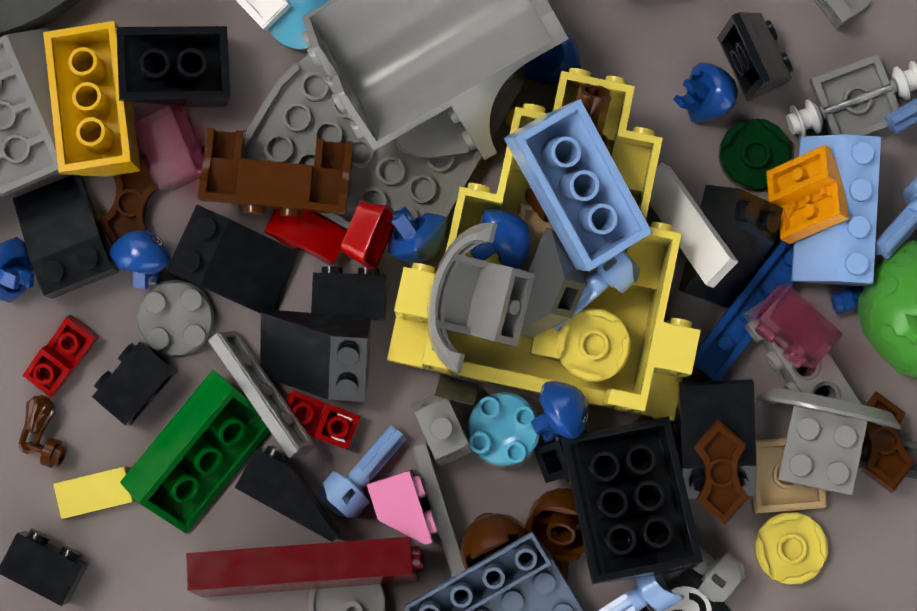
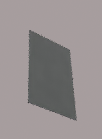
[434,375,479,405]

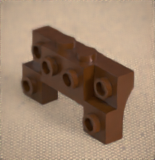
[198,127,354,218]

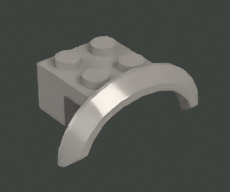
[427,223,535,373]
[757,388,901,496]

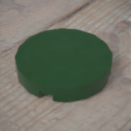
[718,118,791,190]

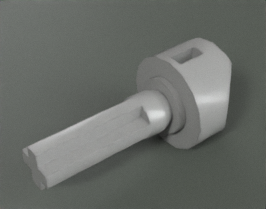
[693,547,746,602]

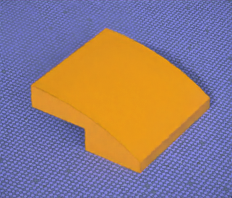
[766,145,849,244]

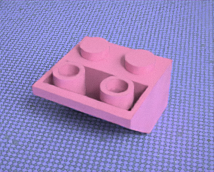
[367,470,437,545]

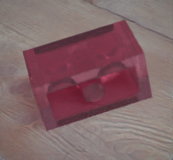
[133,105,204,190]
[750,285,843,368]

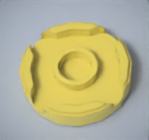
[557,308,630,382]
[754,512,828,585]

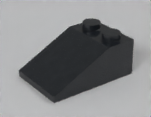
[717,12,793,102]
[116,26,230,107]
[13,175,119,299]
[679,185,783,308]
[166,204,300,314]
[260,309,371,402]
[677,379,757,499]
[234,445,340,542]

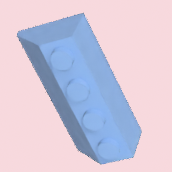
[504,99,652,271]
[791,134,881,286]

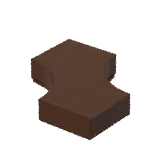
[99,154,163,245]
[862,391,915,493]
[693,419,750,525]

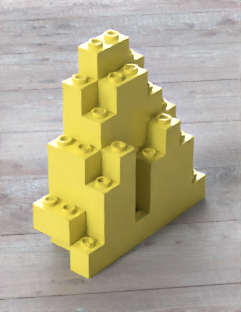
[387,68,701,422]

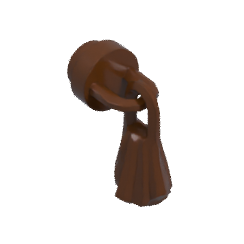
[19,394,67,468]

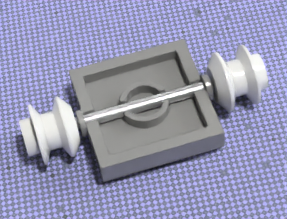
[786,54,917,137]

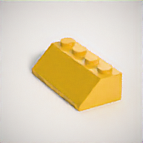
[43,21,141,177]

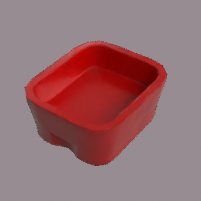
[341,201,395,270]

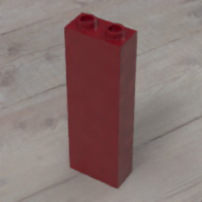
[186,537,424,597]

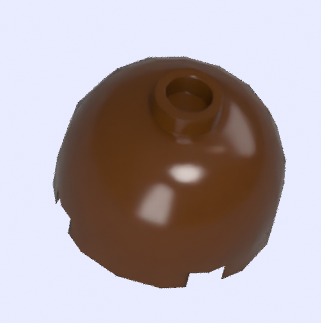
[524,488,585,561]
[459,513,529,570]

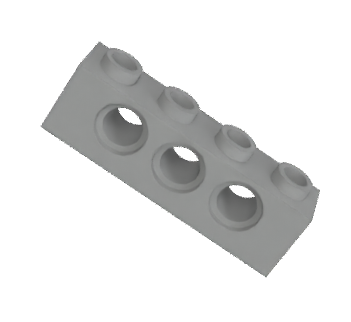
[743,290,861,404]

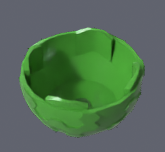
[858,240,917,379]

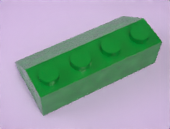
[120,369,270,533]

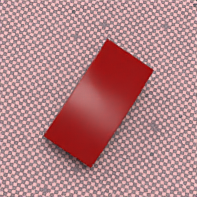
[264,210,347,265]
[22,315,100,398]
[286,390,361,450]

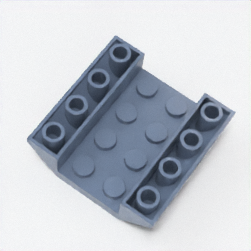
[404,531,585,611]

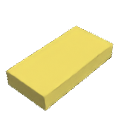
[53,466,134,519]

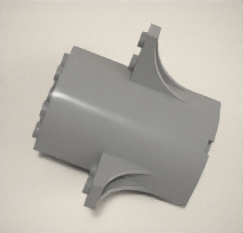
[302,0,569,160]

